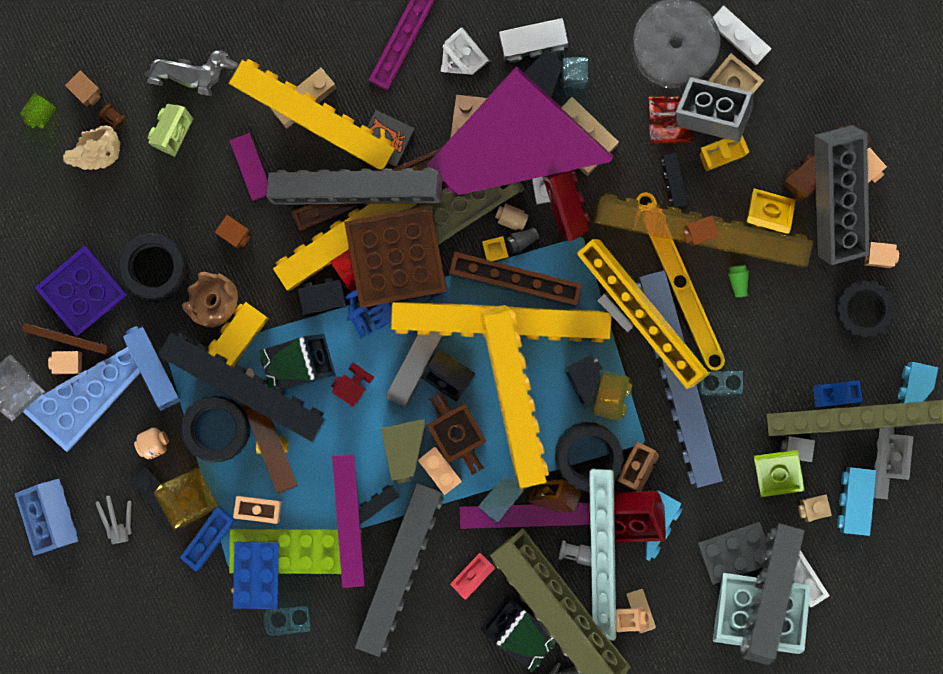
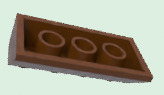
[782,124,871,202]

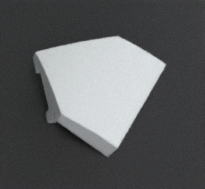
[441,28,490,75]

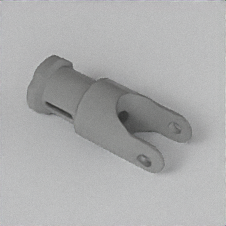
[558,540,592,567]

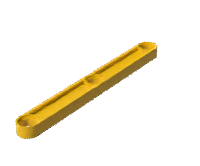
[635,192,725,371]

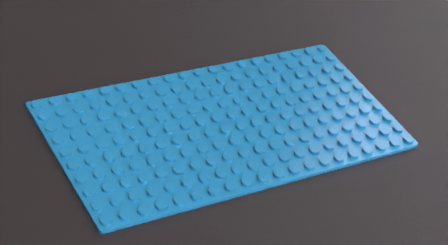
[169,237,645,566]

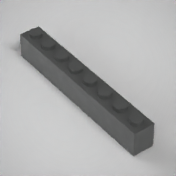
[267,168,443,205]
[355,482,444,657]

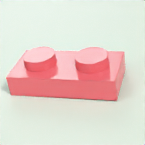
[450,553,495,600]

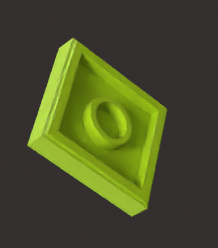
[754,450,804,497]

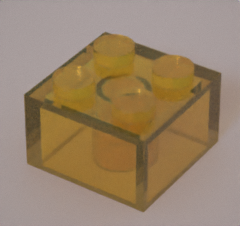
[591,372,632,422]
[154,468,219,531]

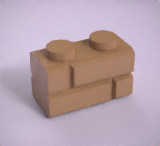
[617,442,659,492]

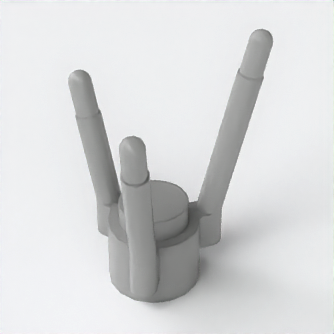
[96,496,132,544]

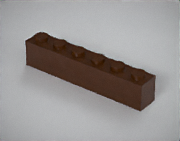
[449,252,582,307]

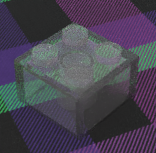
[0,354,45,421]

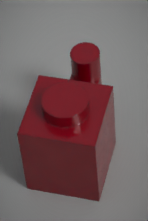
[331,362,374,407]

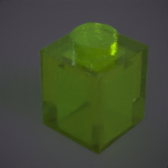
[20,92,56,129]

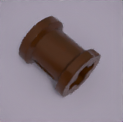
[98,103,127,131]

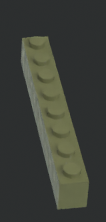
[767,400,943,437]

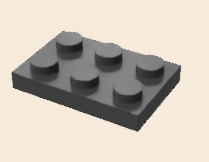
[697,522,768,585]

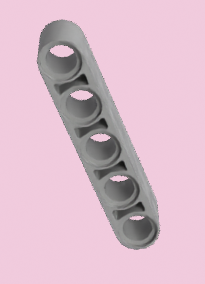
[386,331,444,408]

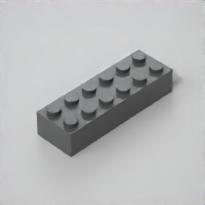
[814,125,869,265]
[740,524,805,665]

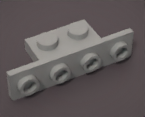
[874,427,913,500]

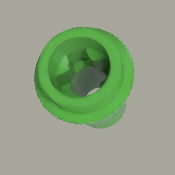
[728,265,749,297]

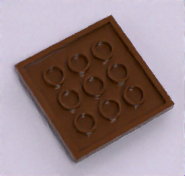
[344,205,447,308]

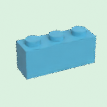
[837,467,876,536]

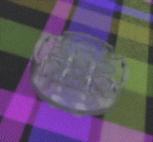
[632,0,720,88]

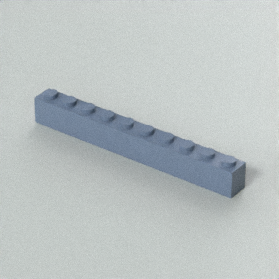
[636,270,723,488]

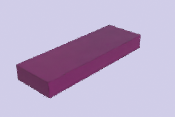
[230,133,268,201]

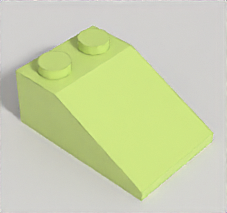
[148,104,194,157]

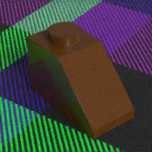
[528,479,582,513]

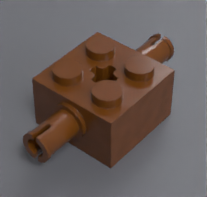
[427,392,487,475]

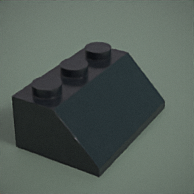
[564,355,602,408]

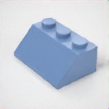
[15,479,78,556]

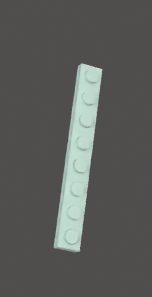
[590,469,616,640]

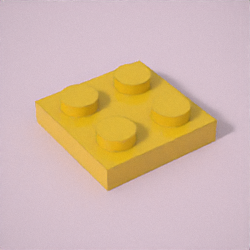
[747,188,795,234]

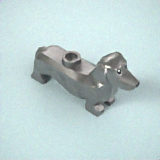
[145,50,238,96]

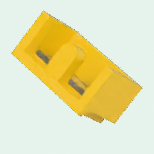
[699,135,749,171]

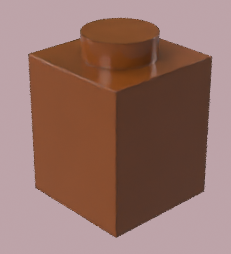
[215,215,251,249]
[683,216,719,247]

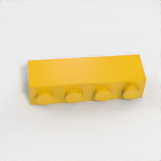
[208,302,269,367]

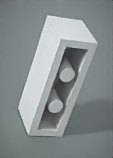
[499,18,568,63]

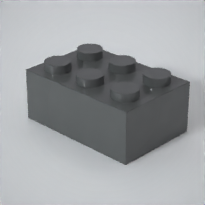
[676,77,754,142]

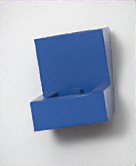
[813,380,863,407]

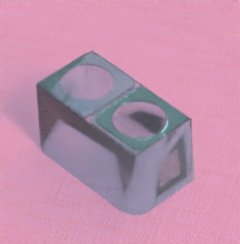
[561,57,588,89]
[697,370,743,397]
[478,475,525,524]
[264,605,311,636]

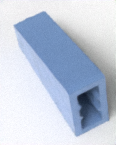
[123,326,180,411]

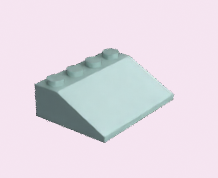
[713,573,810,654]

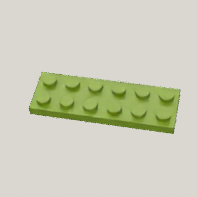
[229,529,362,574]

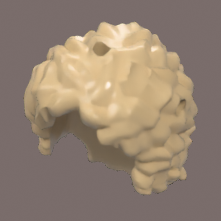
[63,125,121,170]

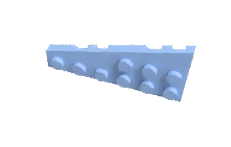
[19,347,141,452]

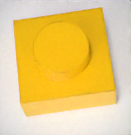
[482,236,508,262]

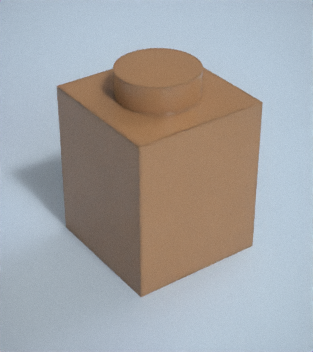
[65,70,102,107]

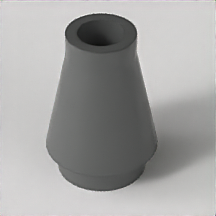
[506,227,539,254]

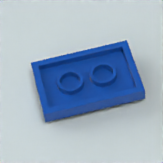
[233,542,279,609]

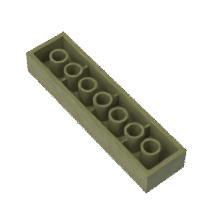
[490,529,630,674]

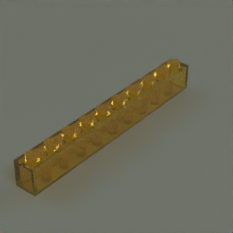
[593,194,813,267]

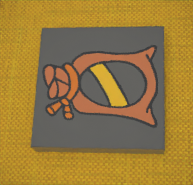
[367,110,415,167]

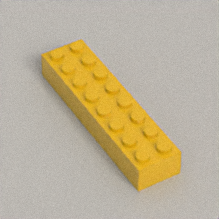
[480,305,549,488]

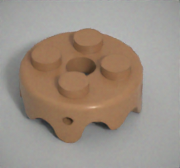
[182,272,238,328]

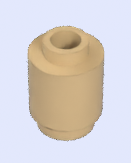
[495,203,529,231]

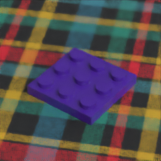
[35,246,128,337]

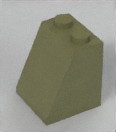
[381,419,426,484]

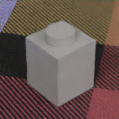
[780,436,815,462]

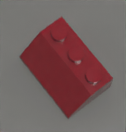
[542,170,590,242]
[614,491,666,542]

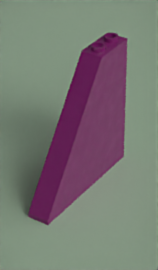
[427,66,613,195]

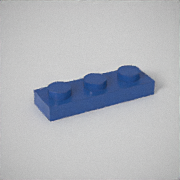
[180,506,236,571]

